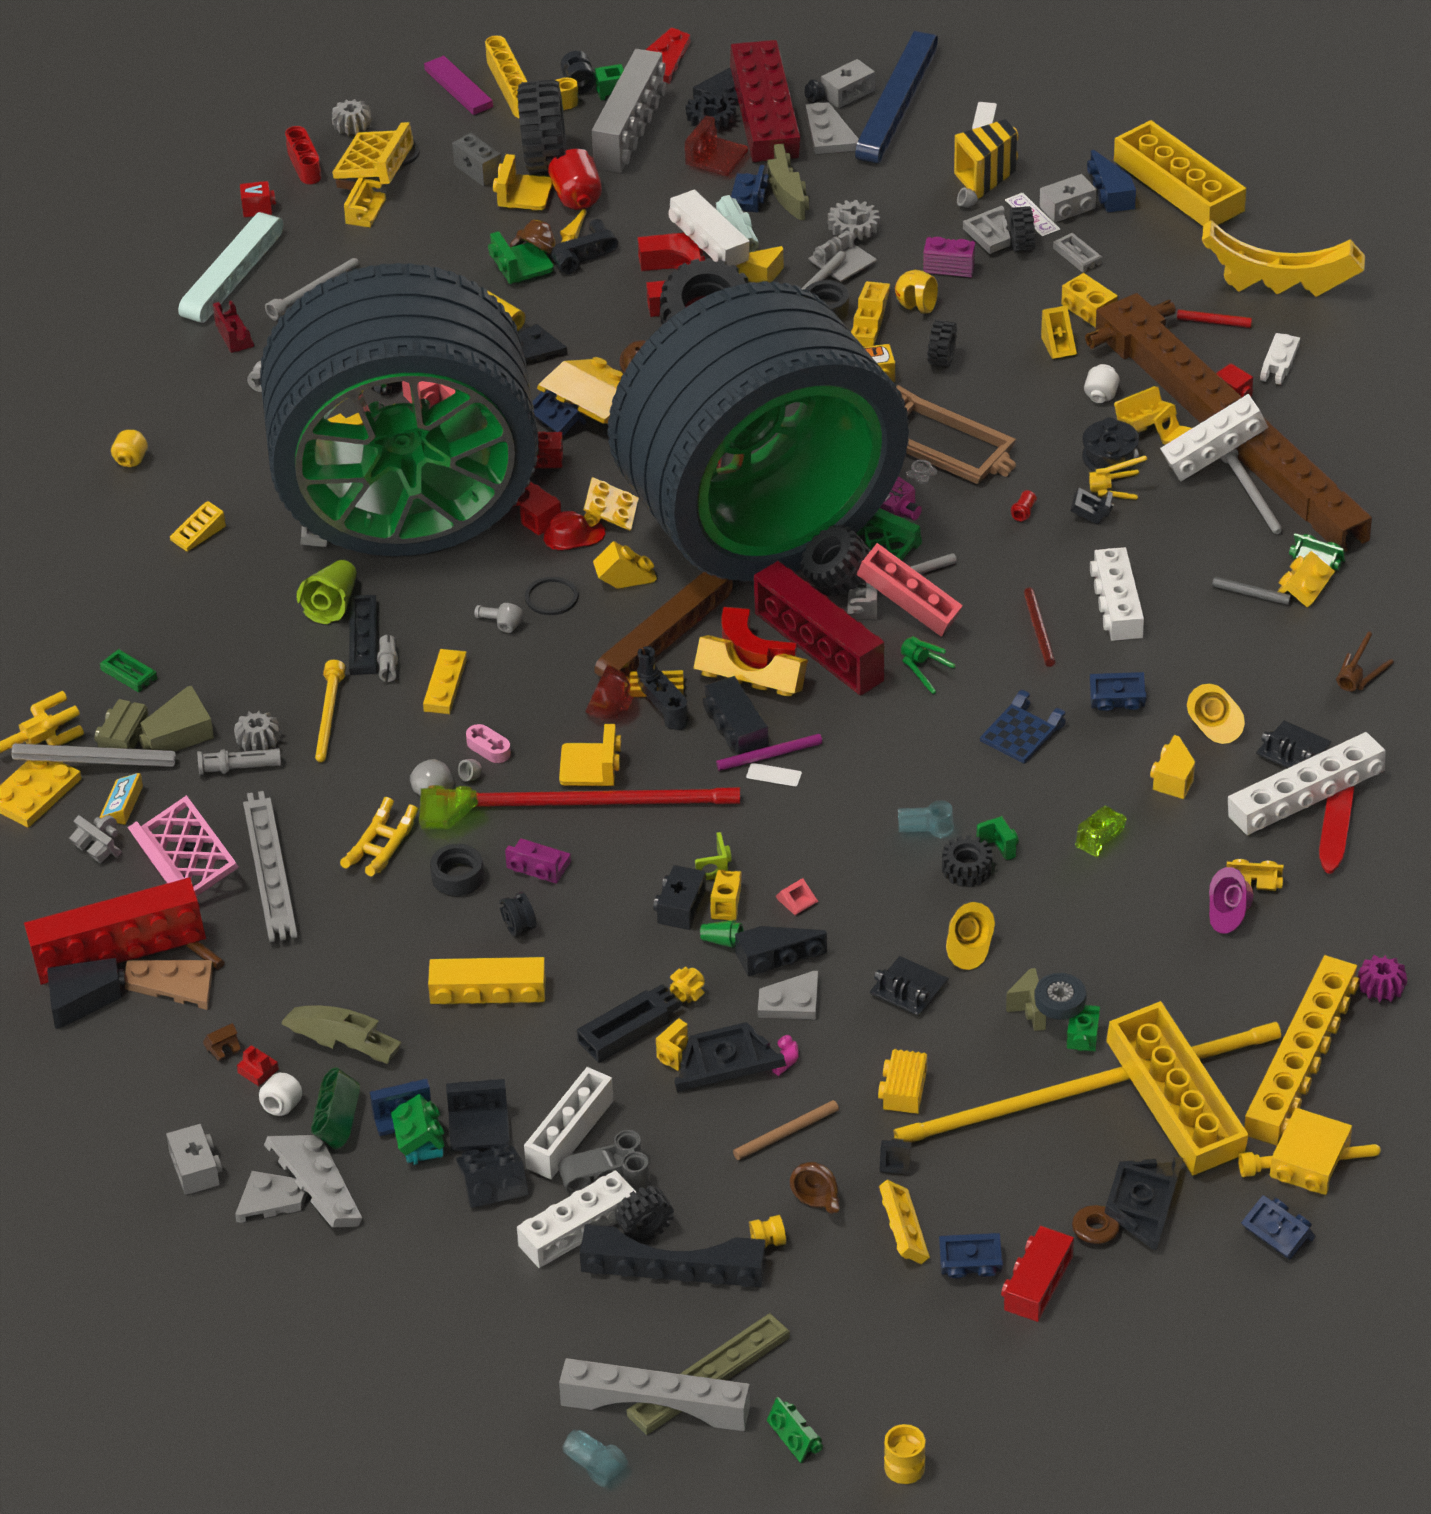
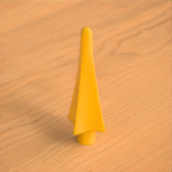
[560,209,587,243]

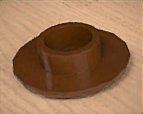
[1072,1205,1120,1244]

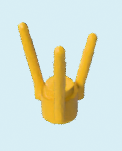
[1089,456,1147,500]

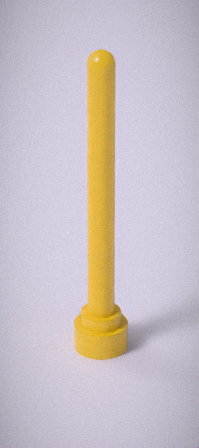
[315,660,346,762]
[1238,1144,1381,1177]

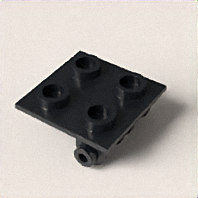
[1256,720,1331,768]
[870,956,949,1016]

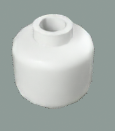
[1084,364,1120,403]
[259,1072,302,1116]

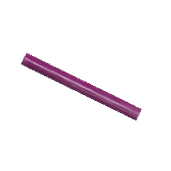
[716,734,822,771]

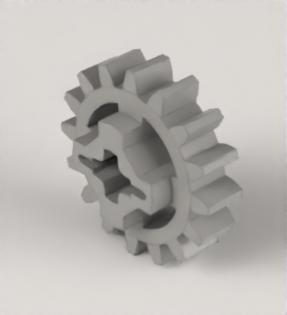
[827,200,880,240]

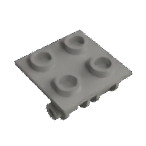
[808,231,877,282]

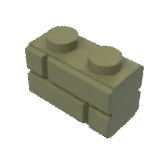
[95,699,149,749]

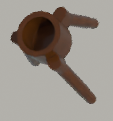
[1336,631,1394,692]

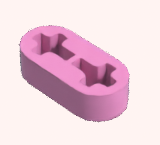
[466,724,511,763]

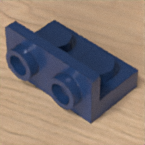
[731,165,769,212]
[533,391,587,437]
[1241,1195,1316,1260]

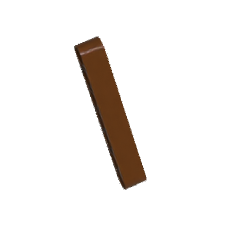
[594,572,733,687]

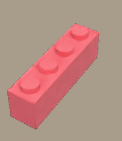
[857,543,963,637]

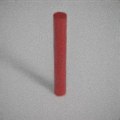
[1177,310,1252,328]

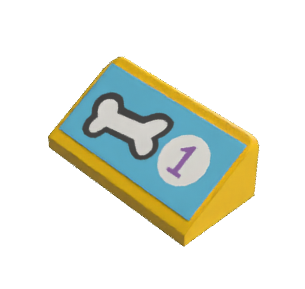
[99,773,143,825]

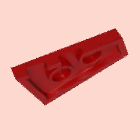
[646,27,691,84]

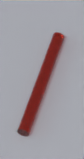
[1024,587,1055,667]

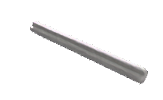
[12,744,175,767]

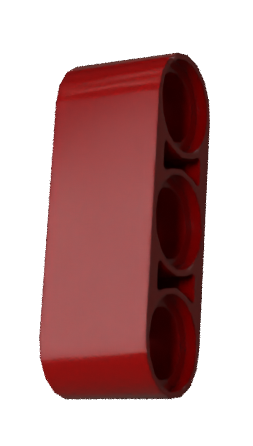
[285,126,321,185]

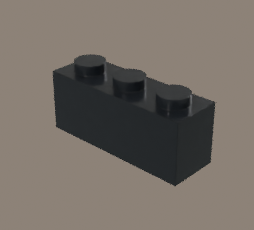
[702,676,768,755]

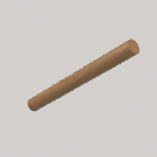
[733,1100,839,1160]

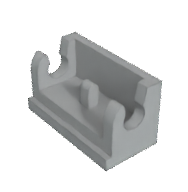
[847,580,877,619]

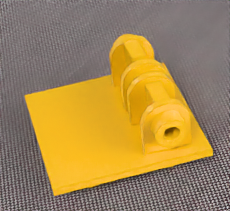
[583,477,638,531]

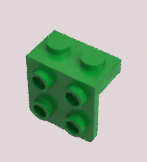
[488,231,553,284]

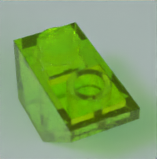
[419,785,478,829]

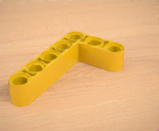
[485,36,578,118]

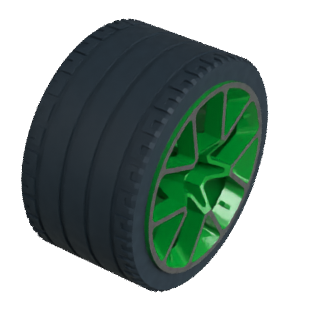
[260,263,539,556]

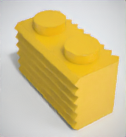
[878,1049,927,1114]

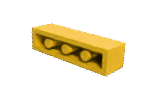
[428,957,546,1004]

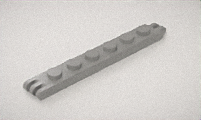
[243,791,297,942]

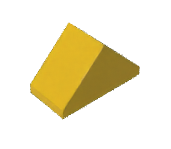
[736,246,784,283]
[1041,305,1077,359]

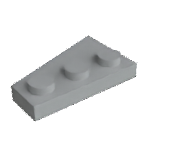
[806,102,859,154]

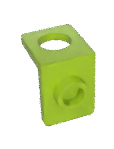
[695,832,731,880]

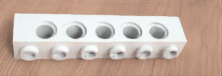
[1228,732,1385,835]

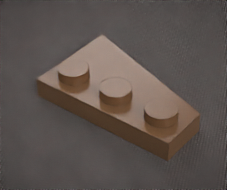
[125,960,213,1010]

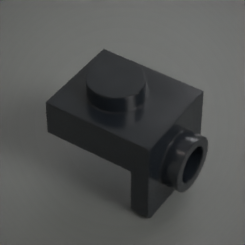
[1070,488,1114,524]

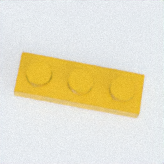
[423,649,467,714]
[879,1179,930,1264]

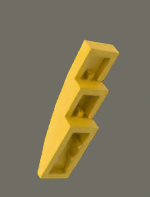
[851,281,890,347]

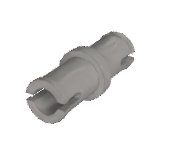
[377,635,398,682]

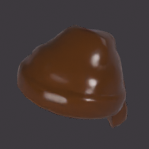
[510,220,555,254]
[790,1162,840,1214]

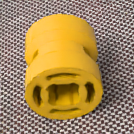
[749,1215,786,1247]

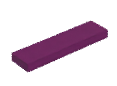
[424,55,493,115]

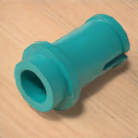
[405,1141,443,1165]

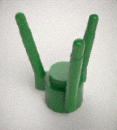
[901,636,956,694]

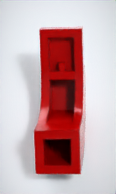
[722,607,797,669]

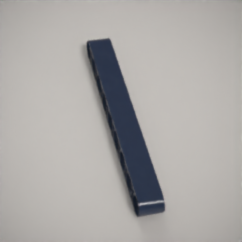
[855,31,938,163]

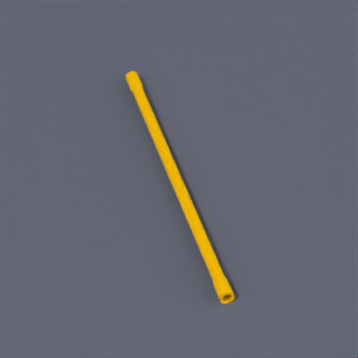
[893,1022,1281,1142]

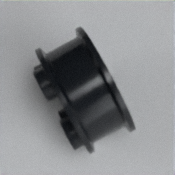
[1082,417,1139,474]

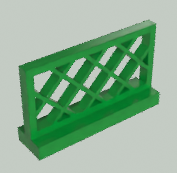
[856,508,922,561]

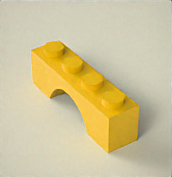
[694,635,808,696]

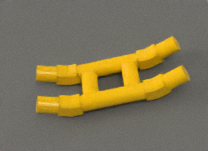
[340,797,419,876]

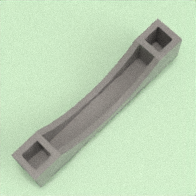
[559,1358,750,1431]

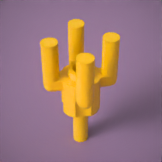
[0,691,84,753]

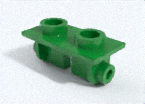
[1289,533,1346,571]
[766,1397,823,1463]

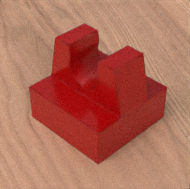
[237,1045,279,1087]

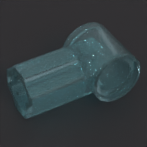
[898,800,954,838]
[563,1429,628,1487]

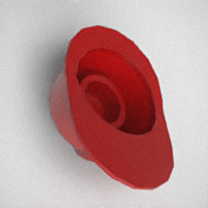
[544,511,605,550]

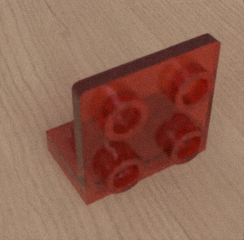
[685,115,748,176]

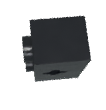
[653,865,707,930]

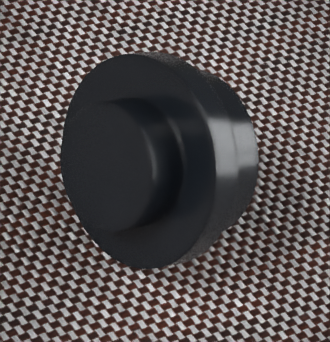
[804,79,824,103]

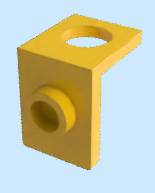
[1153,405,1192,444]

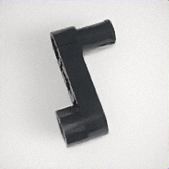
[550,218,619,274]
[637,646,689,730]

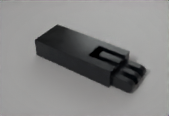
[577,984,682,1063]

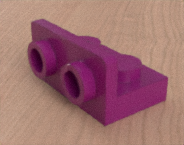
[505,838,571,884]

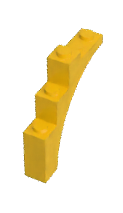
[1202,220,1365,297]

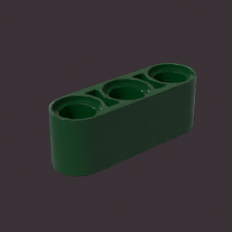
[311,1067,360,1149]

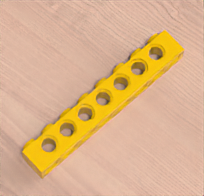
[1244,955,1360,1146]

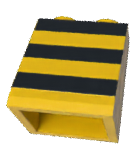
[954,119,1019,199]

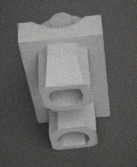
[69,815,122,864]

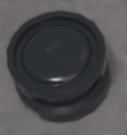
[499,892,537,936]

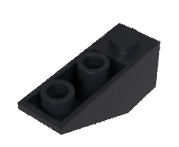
[735,926,827,976]

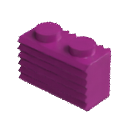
[923,237,975,278]

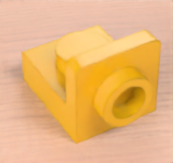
[656,1018,688,1071]

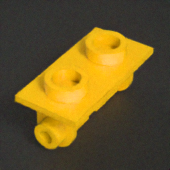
[1226,859,1284,891]

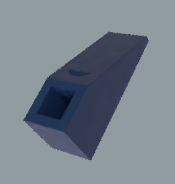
[1087,150,1136,213]

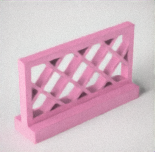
[128,795,239,897]

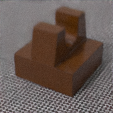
[203,1023,240,1061]

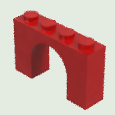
[637,232,706,317]

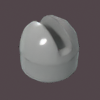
[957,187,978,208]
[458,759,482,781]

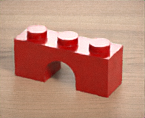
[515,481,561,535]

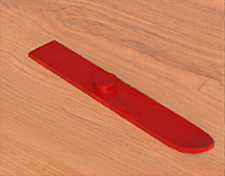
[1319,785,1355,874]

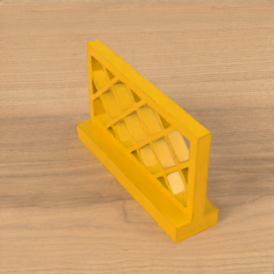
[332,122,414,184]

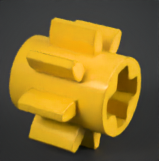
[670,966,705,1003]

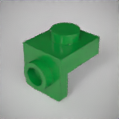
[976,816,1019,860]

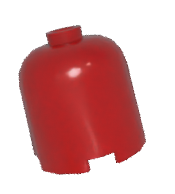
[548,149,602,210]

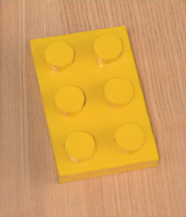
[0,760,82,828]

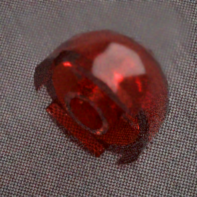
[585,664,634,720]

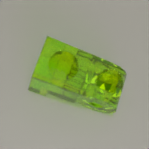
[1076,806,1126,857]

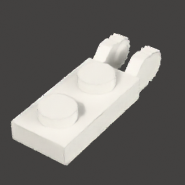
[1260,333,1300,385]

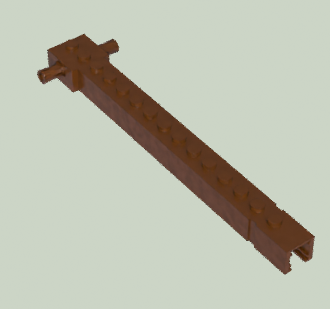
[1085,293,1372,552]

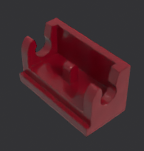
[213,301,254,353]

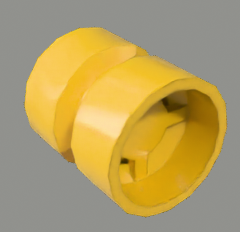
[884,1424,925,1484]

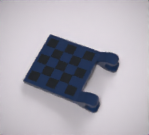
[980,690,1066,764]

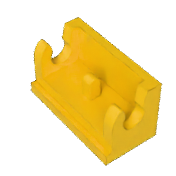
[344,177,386,228]

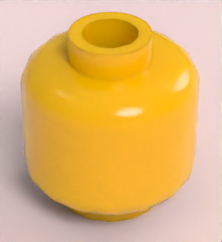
[111,430,148,467]

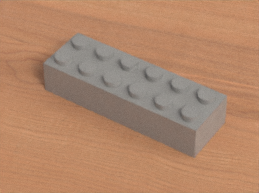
[592,49,666,173]

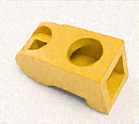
[711,870,742,920]

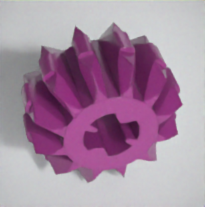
[1358,954,1407,1003]

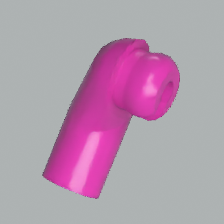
[771,1035,798,1076]

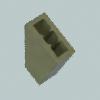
[139,685,214,752]

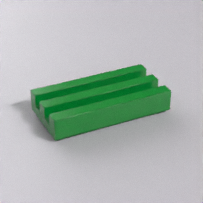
[100,649,157,693]

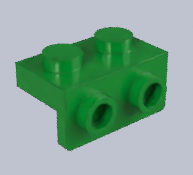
[391,1094,444,1156]

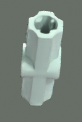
[716,195,759,253]

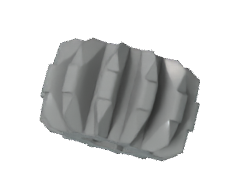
[332,99,371,136]
[234,710,281,751]

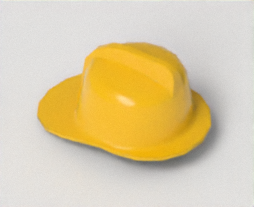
[1187,684,1245,744]
[946,902,995,970]

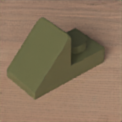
[1006,968,1046,1031]

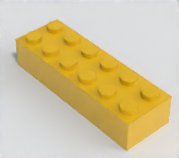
[1114,120,1246,226]
[1106,1001,1248,1175]

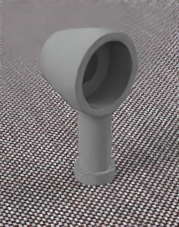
[474,603,524,633]

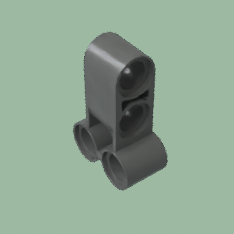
[558,1130,650,1195]

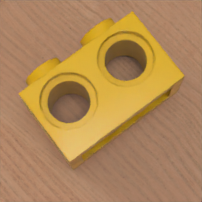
[1061,273,1118,328]

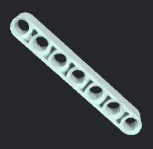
[178,212,283,323]

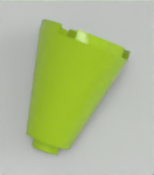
[297,560,357,624]

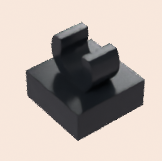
[879,1138,912,1174]

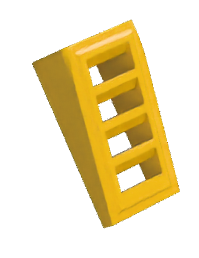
[170,501,226,552]

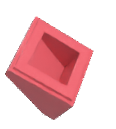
[776,878,818,915]

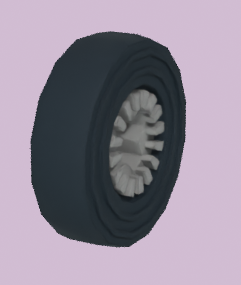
[1034,973,1087,1020]

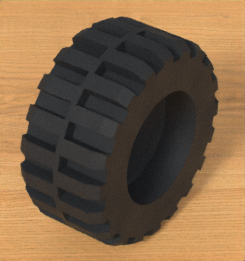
[518,79,567,173]
[660,258,748,324]

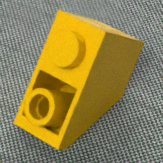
[593,541,657,589]
[1150,735,1195,799]

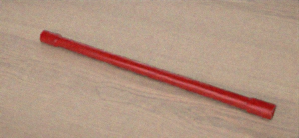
[437,787,740,809]

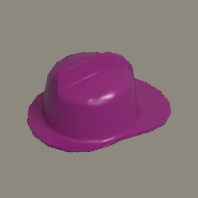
[1209,867,1254,933]

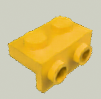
[1114,386,1177,432]
[1277,551,1335,607]

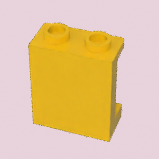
[1270,1108,1352,1195]

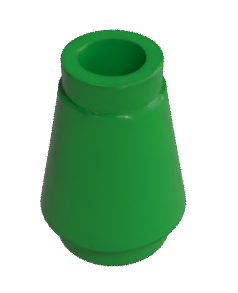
[700,920,744,948]

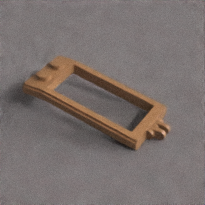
[897,385,1016,484]

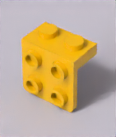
[493,154,553,210]
[559,724,621,786]

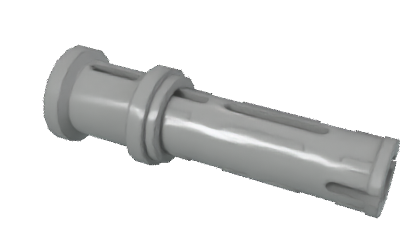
[197,748,281,775]

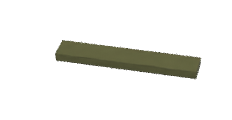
[627,1313,790,1435]

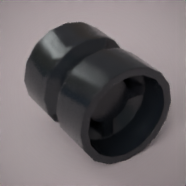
[560,50,596,94]

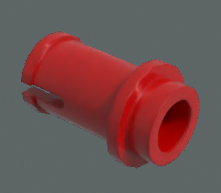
[1011,490,1037,522]

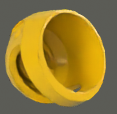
[895,269,938,314]

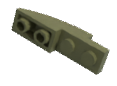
[767,144,809,221]
[282,1005,401,1064]

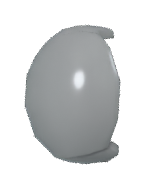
[410,759,455,799]

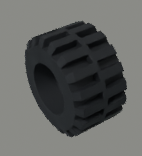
[800,525,871,597]

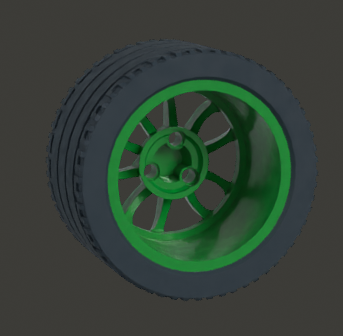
[608,281,910,581]

